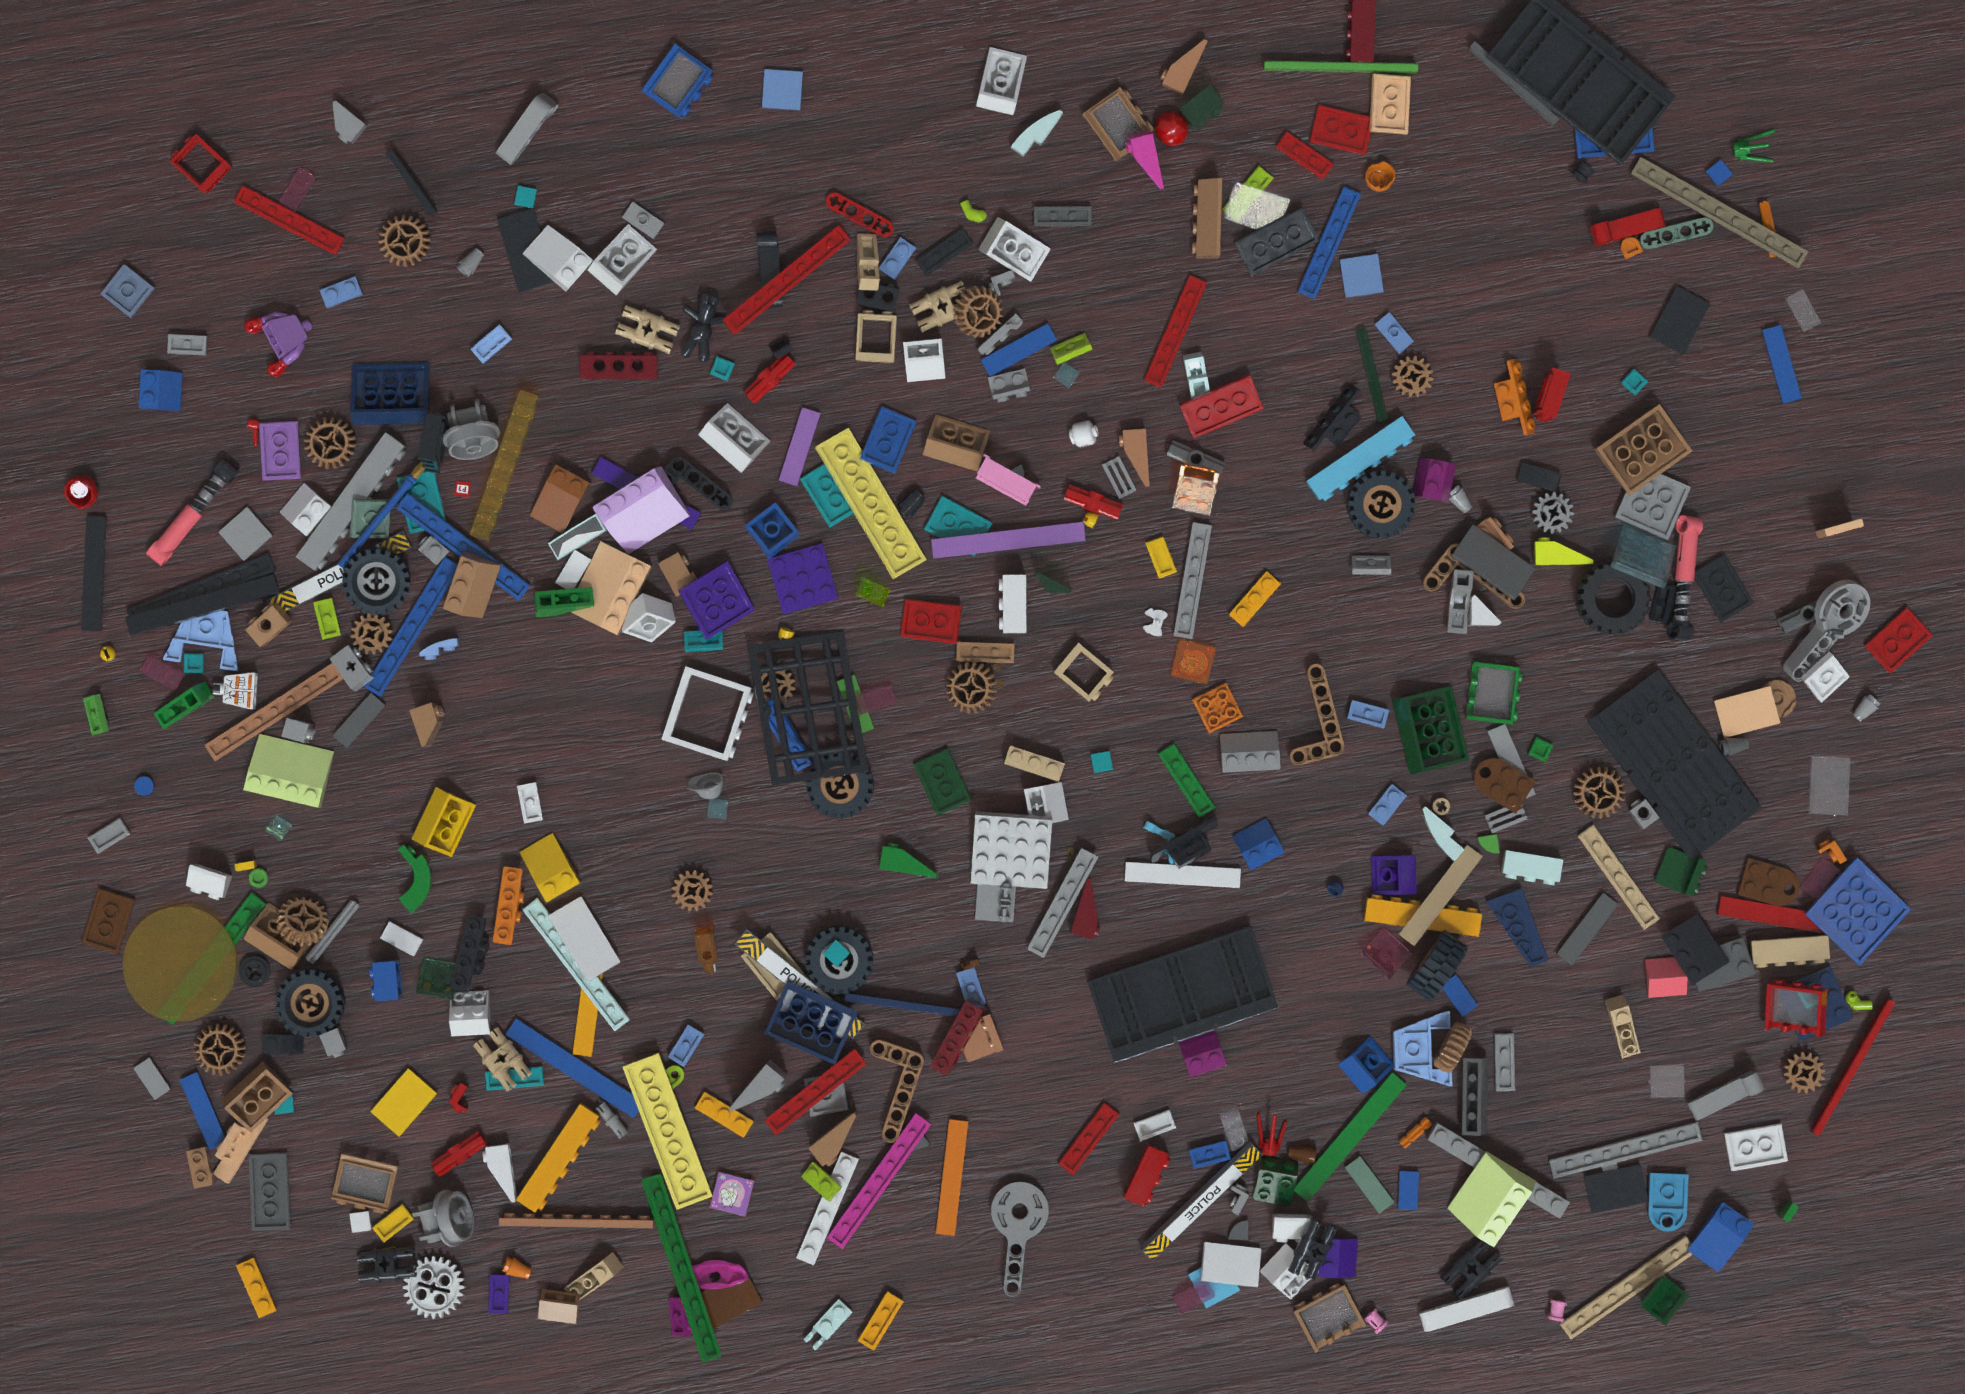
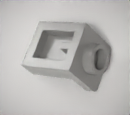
[988,270,1015,297]
[418,536,450,566]
[1230,1184,1249,1215]

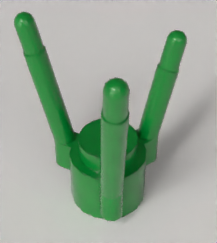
[1733,129,1775,163]

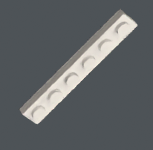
[797,1151,859,1265]

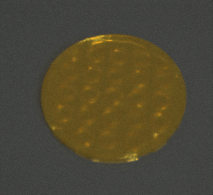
[123,906,237,1022]

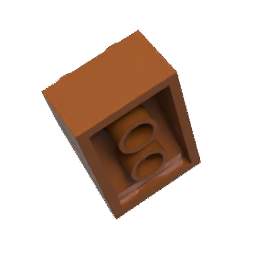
[530,465,591,534]

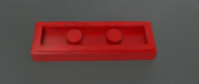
[1275,131,1334,180]

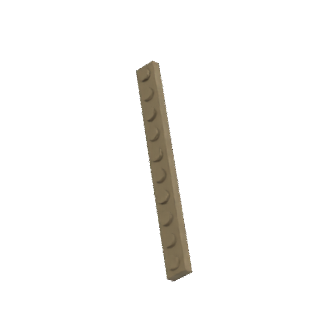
[1631,157,1808,269]

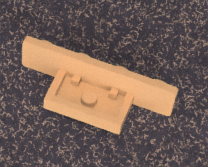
[214,1118,268,1184]

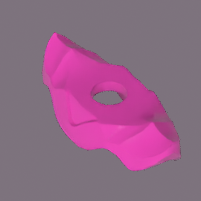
[692,1260,749,1290]

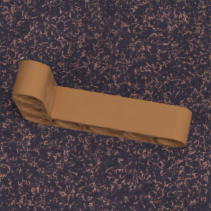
[1422,544,1525,609]
[1289,664,1344,765]
[870,1039,924,1143]

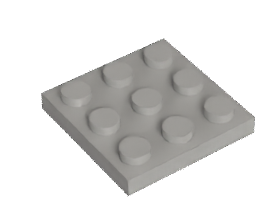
[1615,474,1691,540]

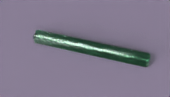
[1356,328,1388,422]

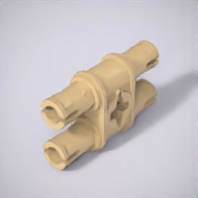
[909,281,968,333]
[615,305,680,354]
[473,1027,532,1092]

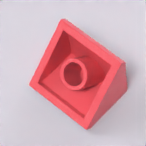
[1645,957,1688,998]

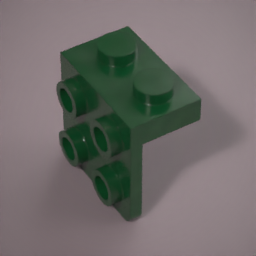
[1655,848,1708,897]
[1253,1156,1299,1206]
[1640,1275,1689,1326]

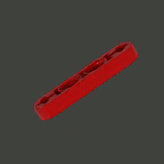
[826,193,894,238]

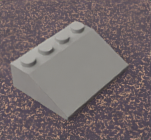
[729,1059,787,1111]

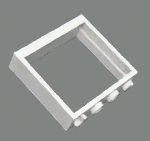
[662,666,754,761]

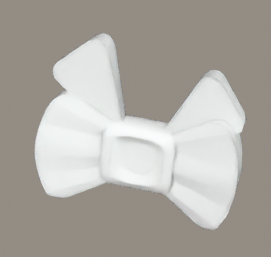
[1143,608,1168,636]

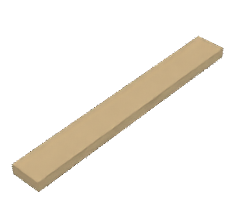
[1559,1236,1692,1339]

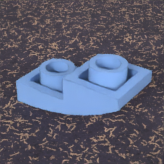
[419,638,459,660]

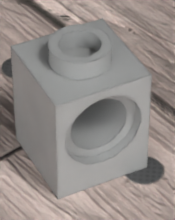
[1628,799,1659,829]
[319,1027,348,1058]

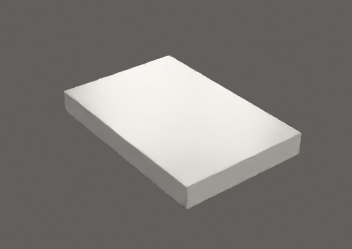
[1724,1123,1788,1171]
[1201,1242,1261,1287]

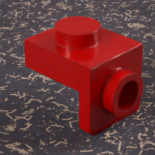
[449,1082,469,1113]

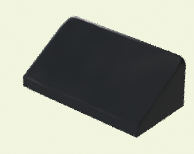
[1649,582,1679,624]

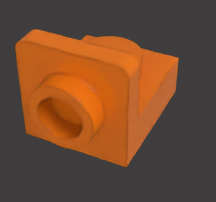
[1816,839,1847,864]

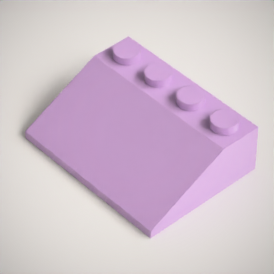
[593,466,691,554]

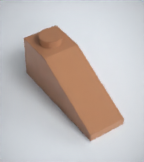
[1161,39,1208,95]
[1119,429,1150,487]

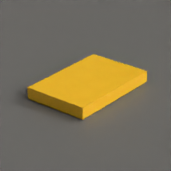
[370,1068,438,1137]

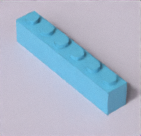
[1306,416,1415,501]

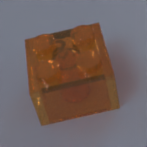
[1172,464,1219,516]

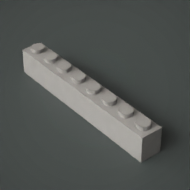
[296,432,406,571]
[1426,1122,1570,1219]

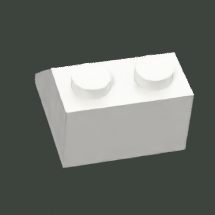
[280,483,332,537]
[622,593,676,642]
[186,864,232,900]
[1272,1214,1313,1243]

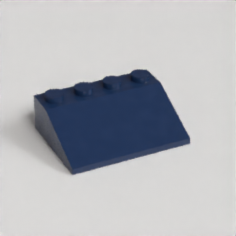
[350,362,430,425]
[764,981,858,1065]

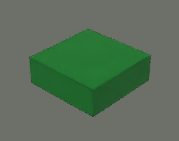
[1528,737,1554,762]

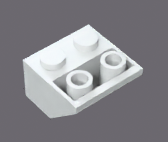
[903,339,946,382]
[1024,782,1069,823]
[449,990,491,1036]
[1260,1243,1310,1299]

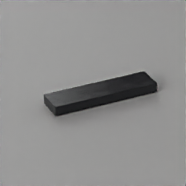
[386,149,437,217]

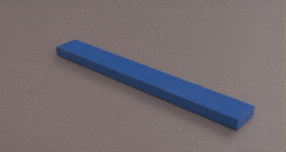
[396,493,531,601]
[364,557,458,697]
[505,1018,639,1118]

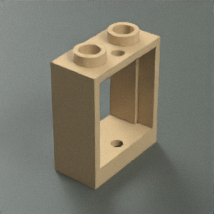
[856,310,897,363]
[1054,643,1114,702]

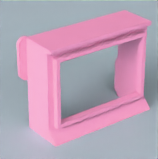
[976,454,1041,506]

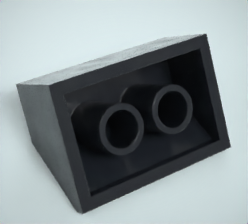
[1661,913,1730,986]

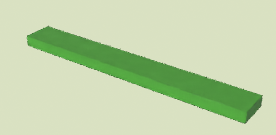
[1264,61,1418,73]

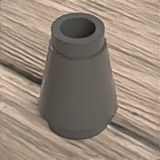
[1719,738,1749,757]

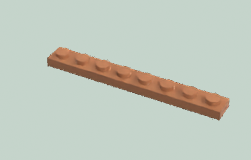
[205,663,343,761]
[499,1213,654,1228]

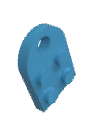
[1648,1172,1689,1231]

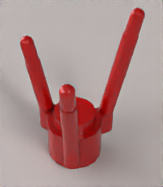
[1257,1114,1287,1156]

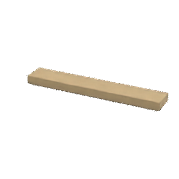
[1577,825,1660,930]
[1399,845,1483,946]

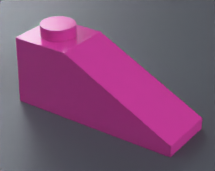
[1125,129,1164,189]

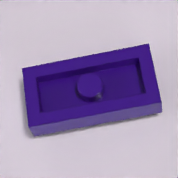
[488,1274,510,1314]

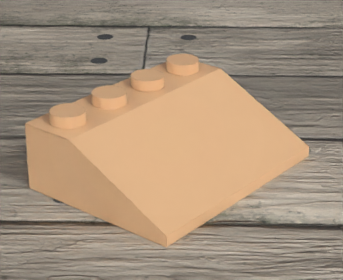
[571,541,652,635]

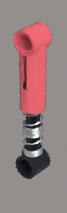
[146,458,240,566]
[1667,515,1703,641]

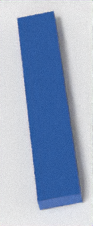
[1298,186,1361,300]

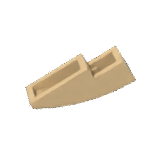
[857,234,880,290]

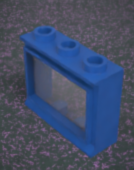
[642,44,714,119]

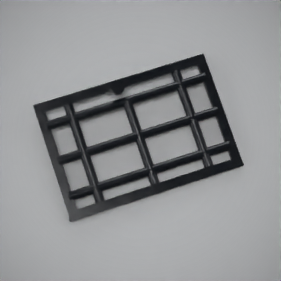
[747,631,869,786]

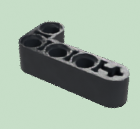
[757,231,783,309]
[664,457,733,511]

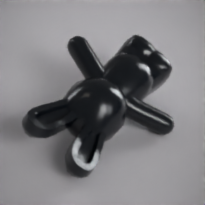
[681,293,726,363]

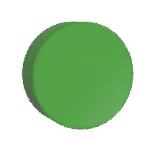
[249,868,269,888]

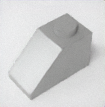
[333,101,367,144]

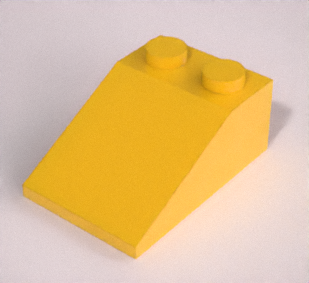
[520,833,582,902]

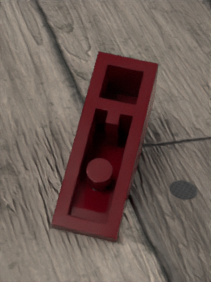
[1070,878,1100,940]

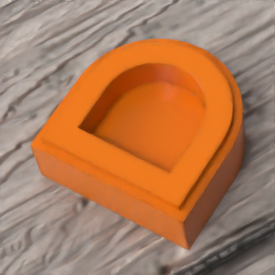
[1620,237,1643,260]

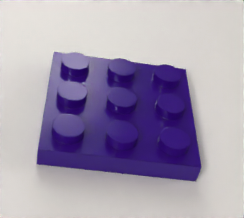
[767,543,839,615]
[678,561,755,640]

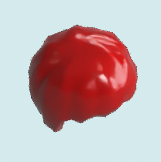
[1154,111,1188,147]
[64,475,99,509]

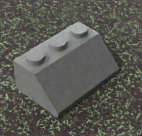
[1220,731,1280,773]

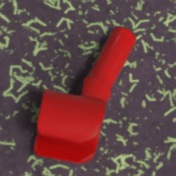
[247,418,260,446]

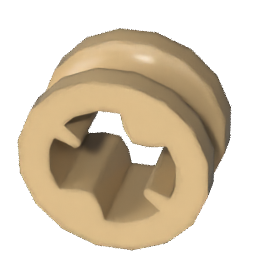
[1432,798,1450,815]

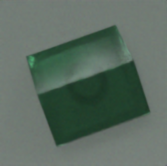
[1036,572,1072,594]
[415,958,456,1001]

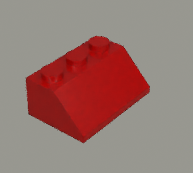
[1123,1143,1170,1206]

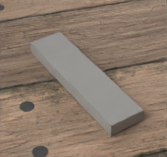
[1487,724,1535,798]

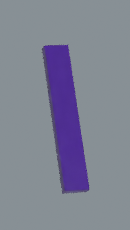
[591,457,701,530]

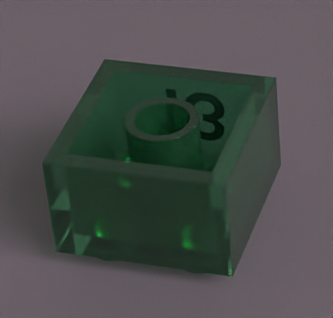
[1179,85,1224,131]

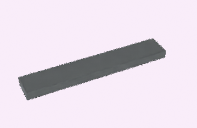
[1469,41,1559,126]

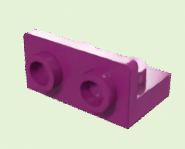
[668,1296,693,1336]

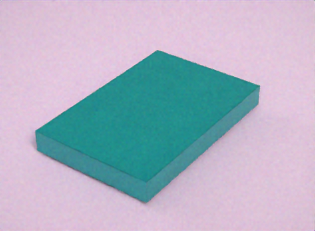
[800,464,854,528]
[397,471,447,534]
[924,496,992,557]

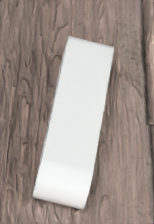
[1419,1286,1514,1332]

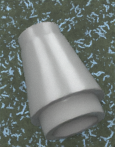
[457,248,484,277]
[1449,484,1473,513]
[1853,693,1881,722]

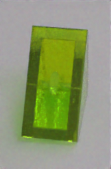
[855,578,890,607]

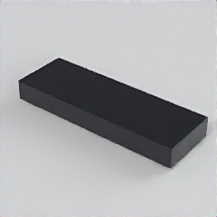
[915,228,973,277]

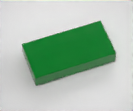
[1777,1200,1799,1222]

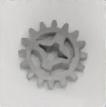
[1532,492,1574,534]

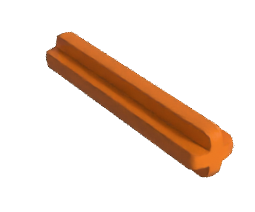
[1758,201,1776,257]

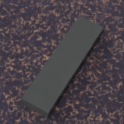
[1556,893,1618,965]

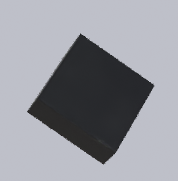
[769,337,793,359]

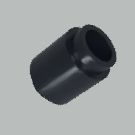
[898,489,926,518]

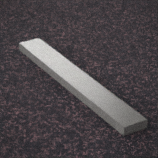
[1548,1122,1703,1179]

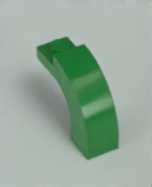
[398,844,433,913]

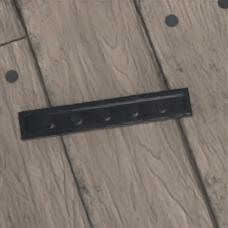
[81,516,107,632]

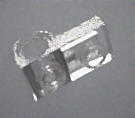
[1220,1108,1249,1151]

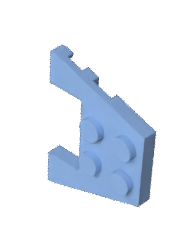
[163,611,238,671]
[1393,1011,1452,1086]

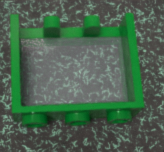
[1465,662,1522,725]

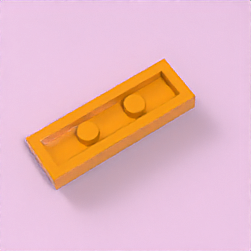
[1229,571,1281,627]
[695,1092,754,1138]
[236,1257,277,1318]
[858,1291,904,1351]

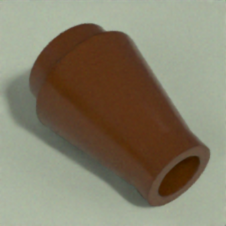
[1288,1145,1317,1164]

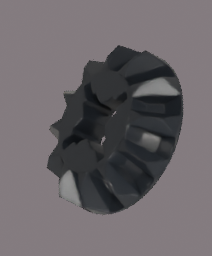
[239,956,271,987]

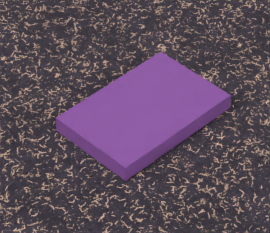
[259,421,302,481]

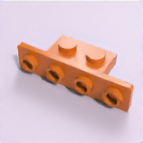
[1494,359,1535,435]
[493,866,525,945]

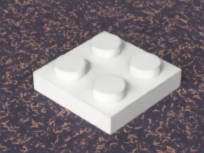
[1801,652,1849,703]

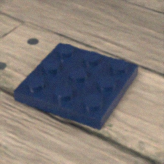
[1778,966,1853,1041]

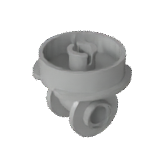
[443,399,500,460]
[412,1190,474,1247]

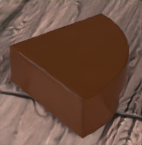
[960,958,980,971]

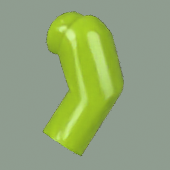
[960,200,987,223]
[1846,991,1872,1010]

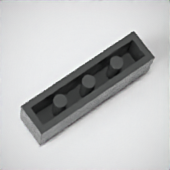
[1462,1056,1488,1136]

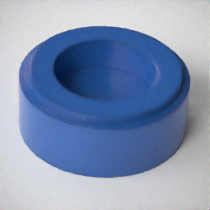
[134,776,155,796]

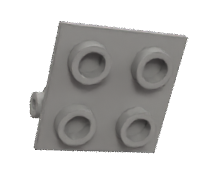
[975,883,1016,922]

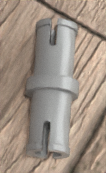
[595,1102,629,1139]

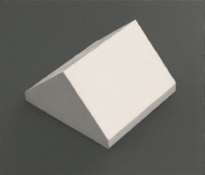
[1468,595,1502,626]

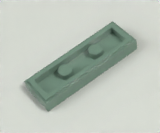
[1345,1156,1394,1214]

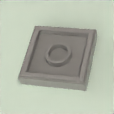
[219,507,273,561]
[804,1076,848,1117]

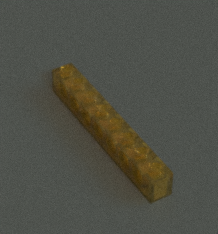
[469,390,540,542]

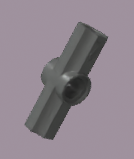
[1166,440,1225,478]
[1777,600,1818,634]

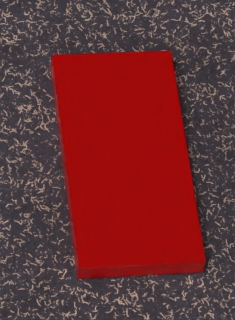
[1179,374,1264,439]

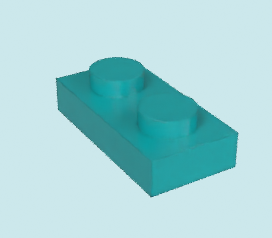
[684,631,724,652]

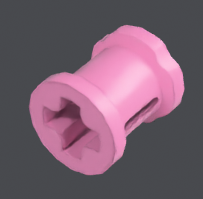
[1547,1299,1567,1322]
[1363,1308,1389,1334]

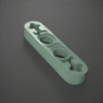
[1639,218,1713,250]

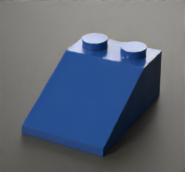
[1687,1202,1754,1272]

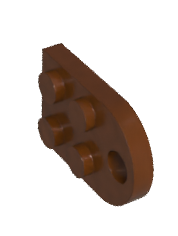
[1474,758,1536,814]
[1737,858,1799,906]

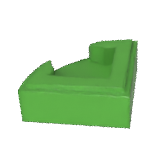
[1477,834,1500,853]

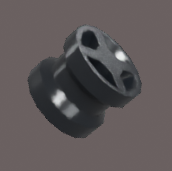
[1570,161,1595,185]

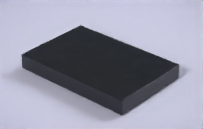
[1649,286,1710,355]
[1694,554,1754,623]
[1584,1164,1649,1214]

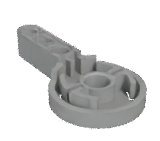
[1783,580,1870,682]
[991,1182,1049,1297]

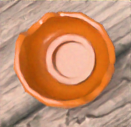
[1365,161,1395,192]

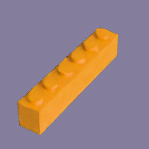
[1363,894,1482,937]
[516,1103,601,1212]

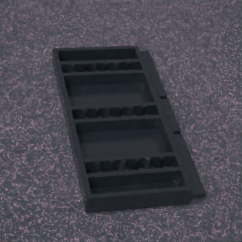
[1485,0,1676,166]
[1587,669,1762,860]
[1087,925,1279,1064]

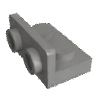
[988,369,1031,403]

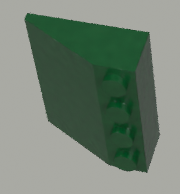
[1393,686,1469,774]

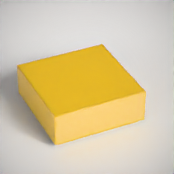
[235,860,257,871]

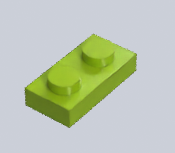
[1050,333,1092,365]
[313,598,342,640]
[801,1162,842,1202]

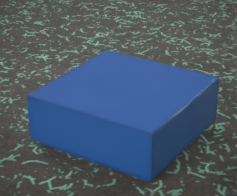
[1705,160,1733,187]

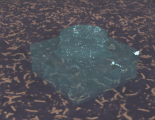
[1054,362,1080,389]
[707,799,729,820]
[265,815,293,841]

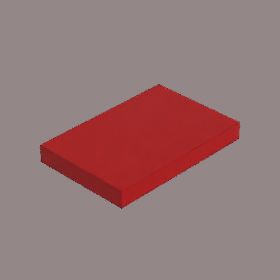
[1309,105,1371,156]
[900,599,962,644]
[1864,607,1933,674]

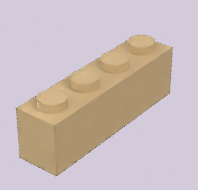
[1749,935,1830,968]

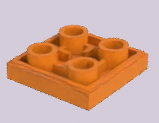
[1192,683,1243,734]

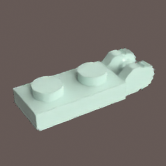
[803,1299,853,1350]

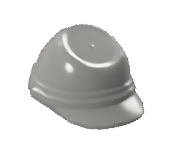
[687,772,724,799]

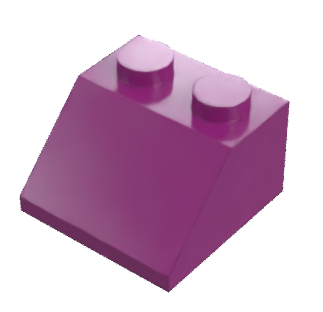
[1413,458,1456,503]
[1178,1031,1227,1078]

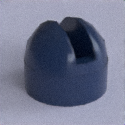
[1327,880,1344,897]

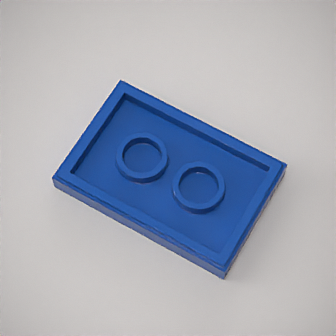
[860,406,917,474]

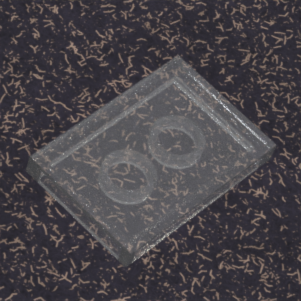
[1224,182,1290,230]
[1808,756,1850,815]

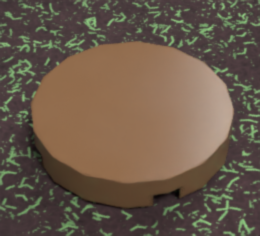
[1761,680,1796,718]

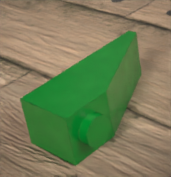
[533,587,594,617]
[154,682,215,730]
[879,843,937,878]

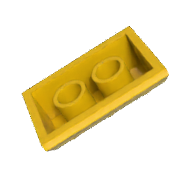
[412,787,476,857]

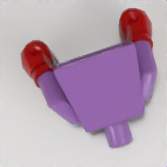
[244,311,312,377]

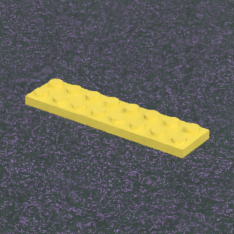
[815,428,926,579]
[623,1053,713,1210]

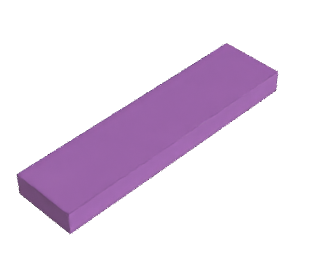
[779,407,821,486]

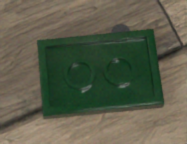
[913,748,972,816]

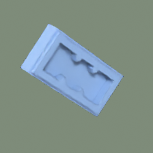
[471,324,512,364]

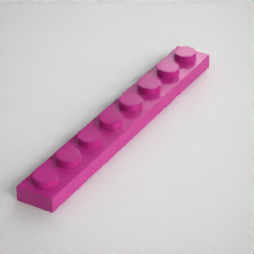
[827,1113,931,1249]

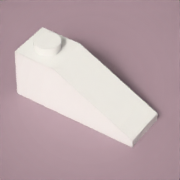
[483,1143,517,1202]

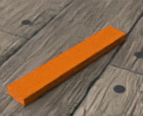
[936,1119,968,1236]

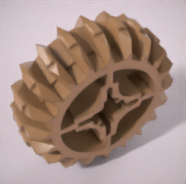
[378,215,431,267]
[953,286,1004,338]
[304,417,356,469]
[946,662,998,713]
[1573,767,1626,819]
[276,896,329,947]
[1434,1022,1472,1073]
[193,1023,246,1076]

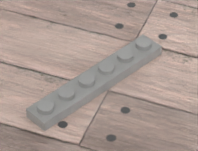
[1173,522,1212,639]
[1027,847,1098,958]

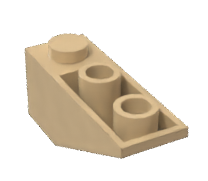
[1605,995,1640,1059]
[564,1252,624,1300]

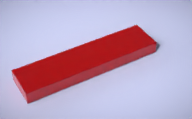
[1058,1102,1120,1175]

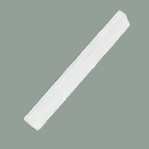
[1125,862,1241,888]

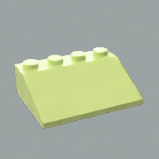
[243,734,334,808]
[1448,1151,1536,1247]

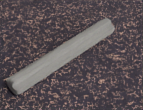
[306,900,359,964]

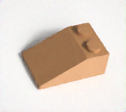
[808,1110,857,1167]

